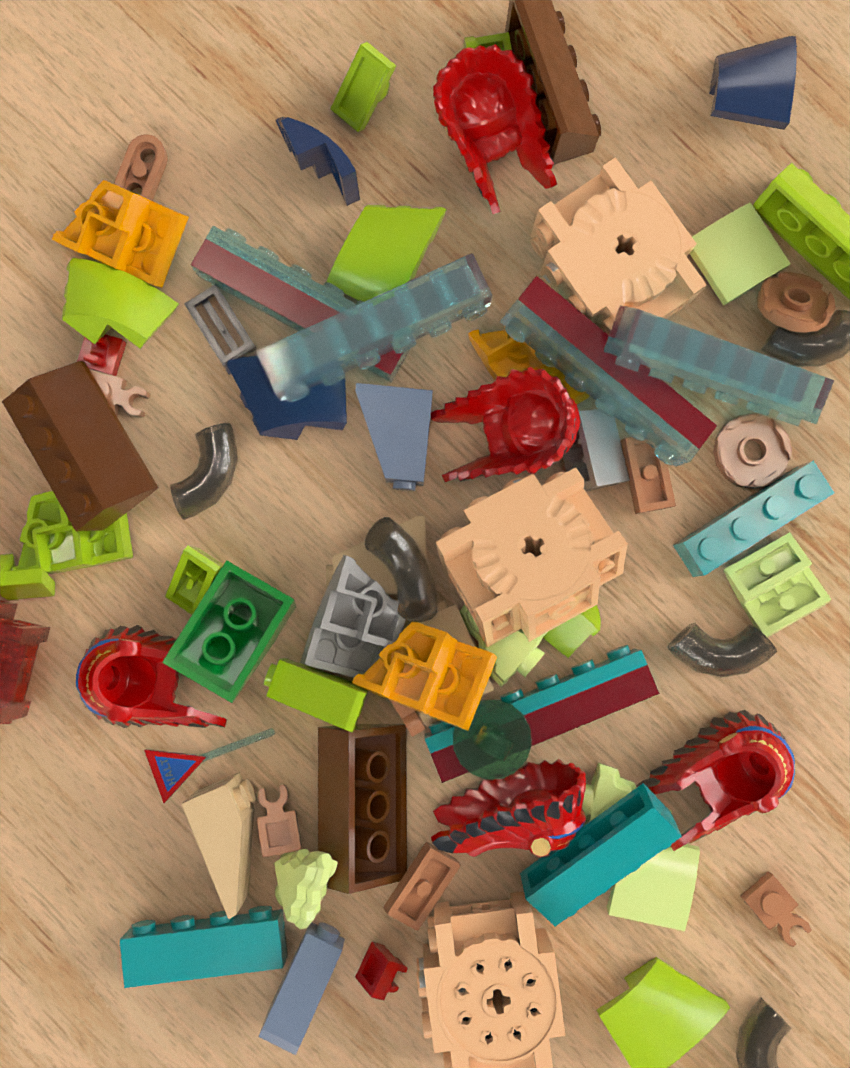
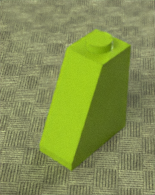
[264,658,368,732]

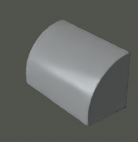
[563,407,630,492]

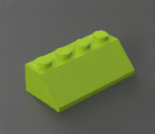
[753,163,850,300]

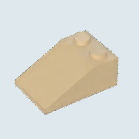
[181,772,256,919]

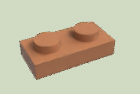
[620,432,676,514]
[383,842,461,931]

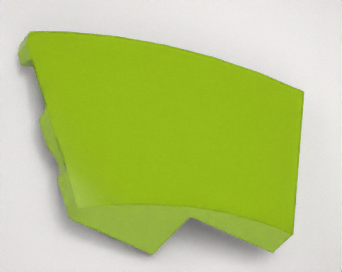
[326,205,447,309]
[62,258,179,349]
[11,491,133,574]
[597,957,730,1068]

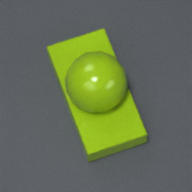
[330,42,396,132]

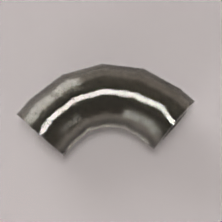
[761,310,850,367]
[170,423,238,520]
[365,517,438,622]
[667,623,777,678]
[735,997,792,1068]

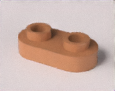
[114,134,168,201]

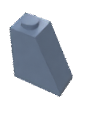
[355,383,433,491]
[258,922,345,1055]

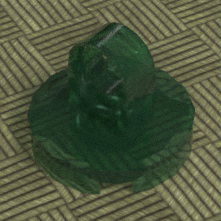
[452,698,532,779]

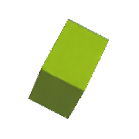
[165,545,224,615]

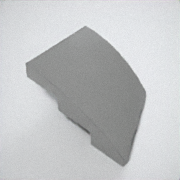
[300,555,408,678]

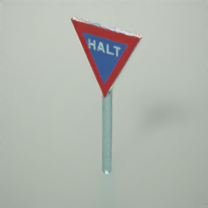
[144,728,275,803]

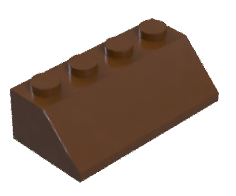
[505,0,601,165]
[2,361,159,531]
[318,724,407,894]

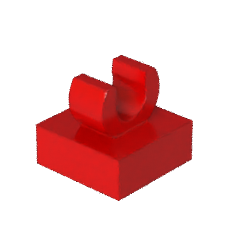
[77,334,127,376]
[355,942,408,1001]

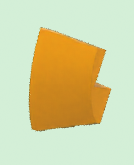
[52,180,189,288]
[468,320,594,405]
[352,621,497,731]

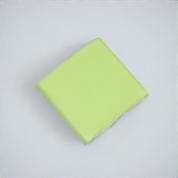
[690,202,791,306]
[724,532,832,640]
[607,844,700,931]

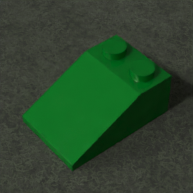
[162,560,296,703]

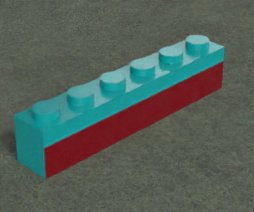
[424,645,660,783]

